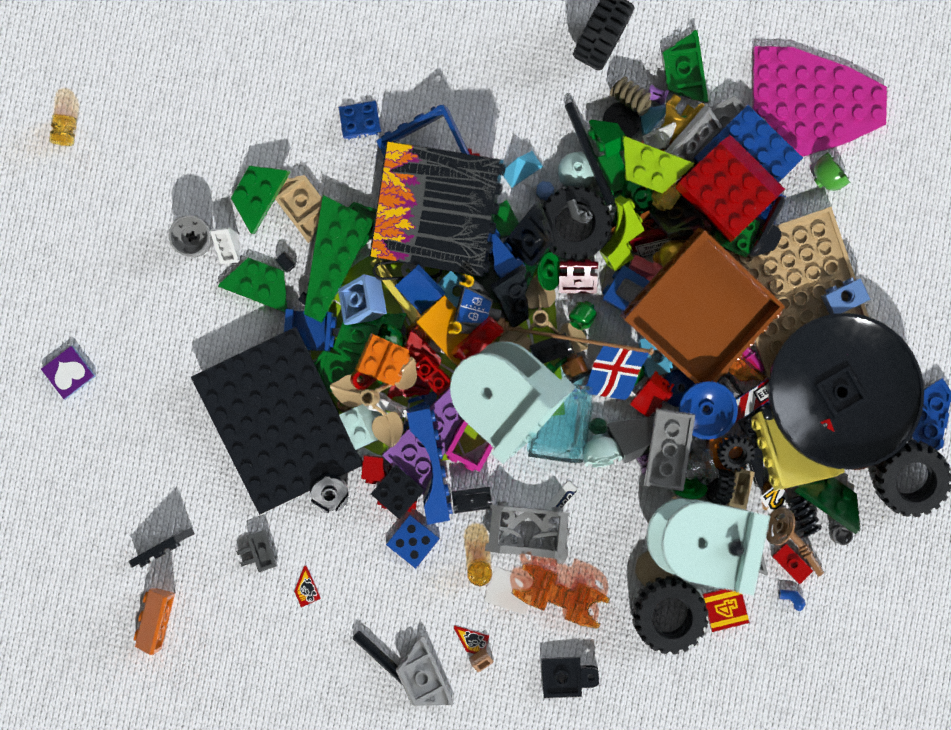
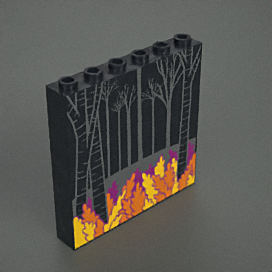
[369,141,506,277]

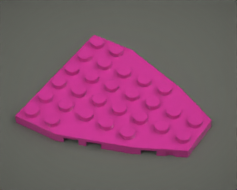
[752,46,887,157]

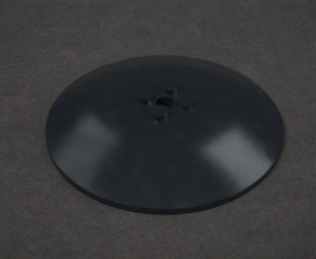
[768,313,924,470]

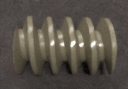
[610,76,652,116]

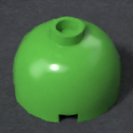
[814,152,851,191]

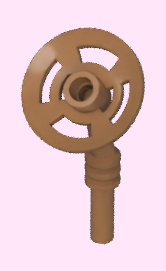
[766,507,824,577]

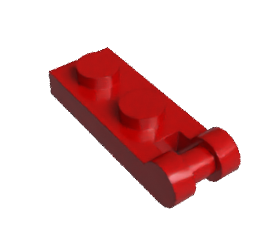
[451,316,504,363]

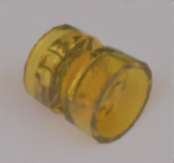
[49,114,77,146]
[467,558,492,586]

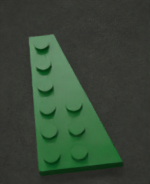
[304,195,374,323]

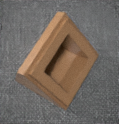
[469,647,494,672]

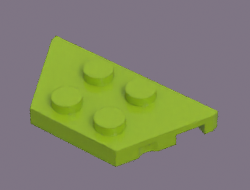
[622,136,694,194]

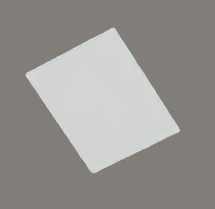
[484,567,537,615]

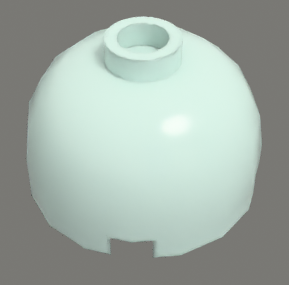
[558,152,594,188]
[583,434,622,467]

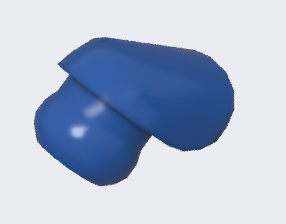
[779,590,806,611]

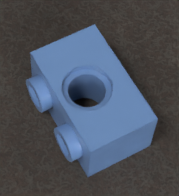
[821,277,871,315]

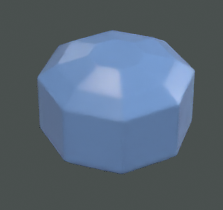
[536,181,554,200]

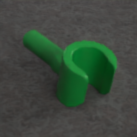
[546,356,568,374]

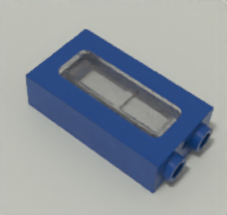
[602,265,650,312]

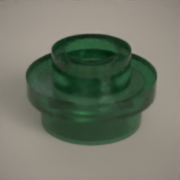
[588,418,607,435]

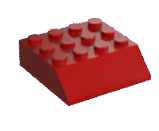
[676,135,785,243]

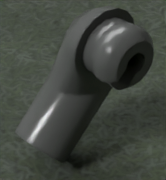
[567,199,592,223]

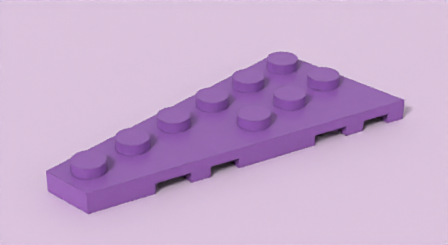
[382,387,462,494]

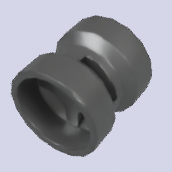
[829,524,853,545]

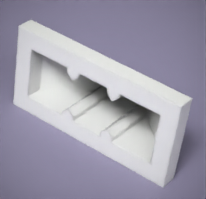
[210,227,240,264]

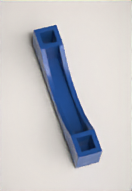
[491,230,525,278]
[406,405,453,525]

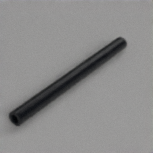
[565,102,615,206]

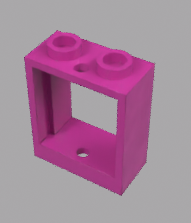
[445,418,493,472]

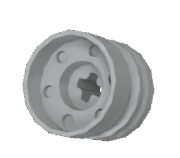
[168,215,213,257]

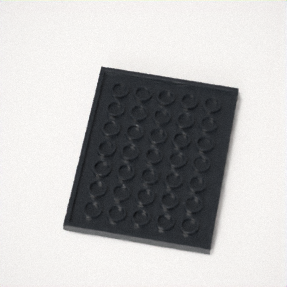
[191,327,363,515]

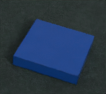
[395,265,445,314]

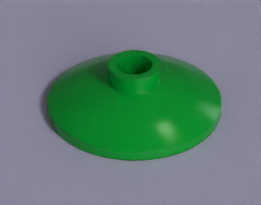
[538,252,561,291]
[670,474,707,499]

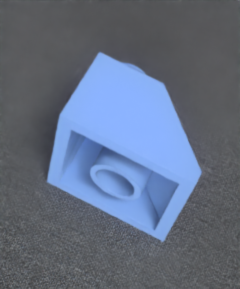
[338,274,387,325]

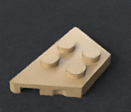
[275,175,322,243]

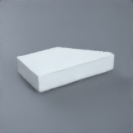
[642,122,676,150]

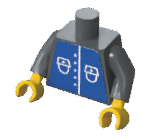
[448,274,501,334]

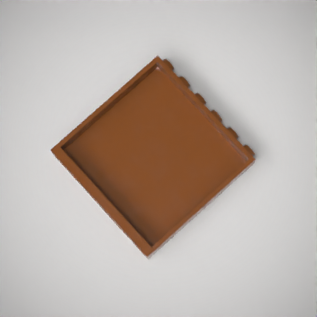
[619,228,785,384]

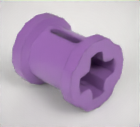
[648,84,669,105]

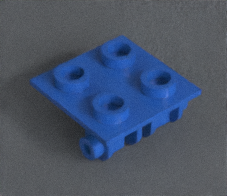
[339,101,381,140]

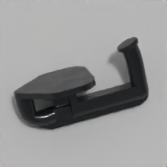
[748,196,785,257]

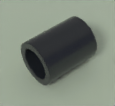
[275,251,297,273]

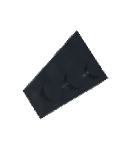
[490,264,529,327]

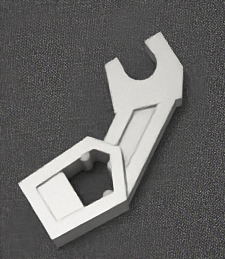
[366,392,408,421]

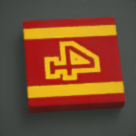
[702,589,750,632]

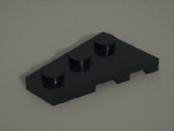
[128,528,195,568]

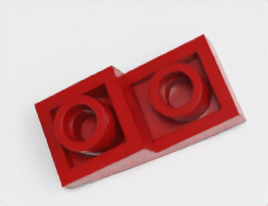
[416,355,451,396]

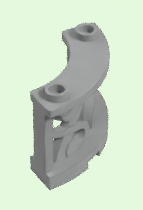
[485,501,570,559]

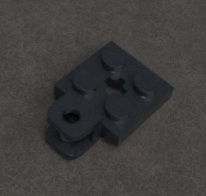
[542,657,599,698]

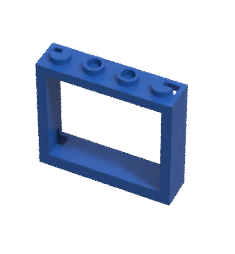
[376,105,470,156]

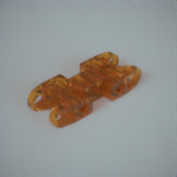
[511,563,610,628]

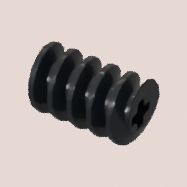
[785,495,822,538]

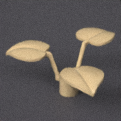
[499,275,588,355]
[330,357,417,448]

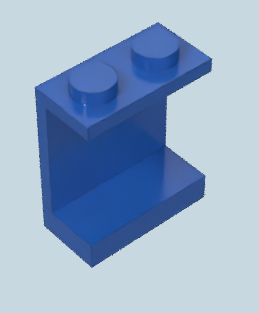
[284,309,337,352]

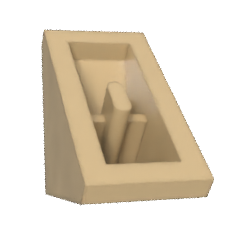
[727,469,755,510]

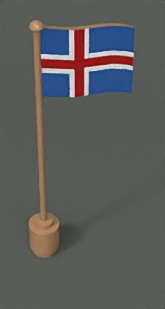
[496,317,654,400]

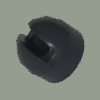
[728,539,744,556]

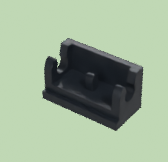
[530,332,575,364]
[451,486,492,514]

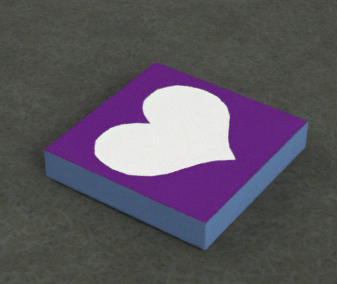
[41,346,96,400]

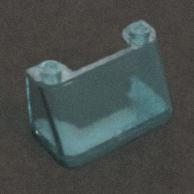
[527,384,593,463]

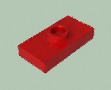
[772,543,813,584]

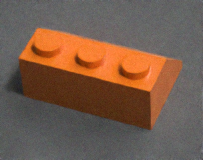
[134,587,175,655]

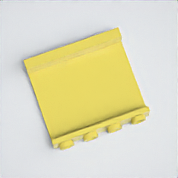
[751,412,845,491]

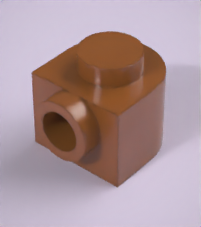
[561,354,588,378]

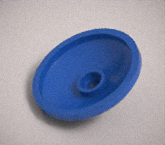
[679,381,738,440]

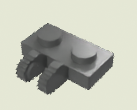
[236,529,278,572]

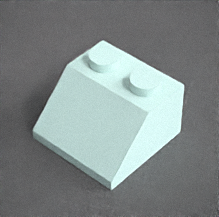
[339,404,383,450]

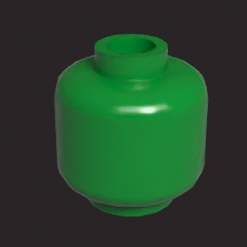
[569,301,597,330]

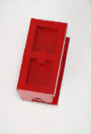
[630,371,674,417]

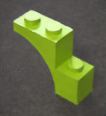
[599,195,644,271]

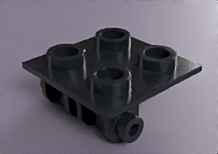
[371,465,425,520]

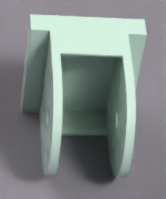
[450,341,576,464]
[646,498,770,596]

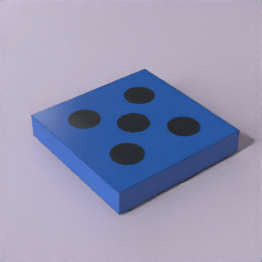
[386,515,440,569]

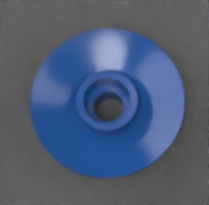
[664,369,695,407]

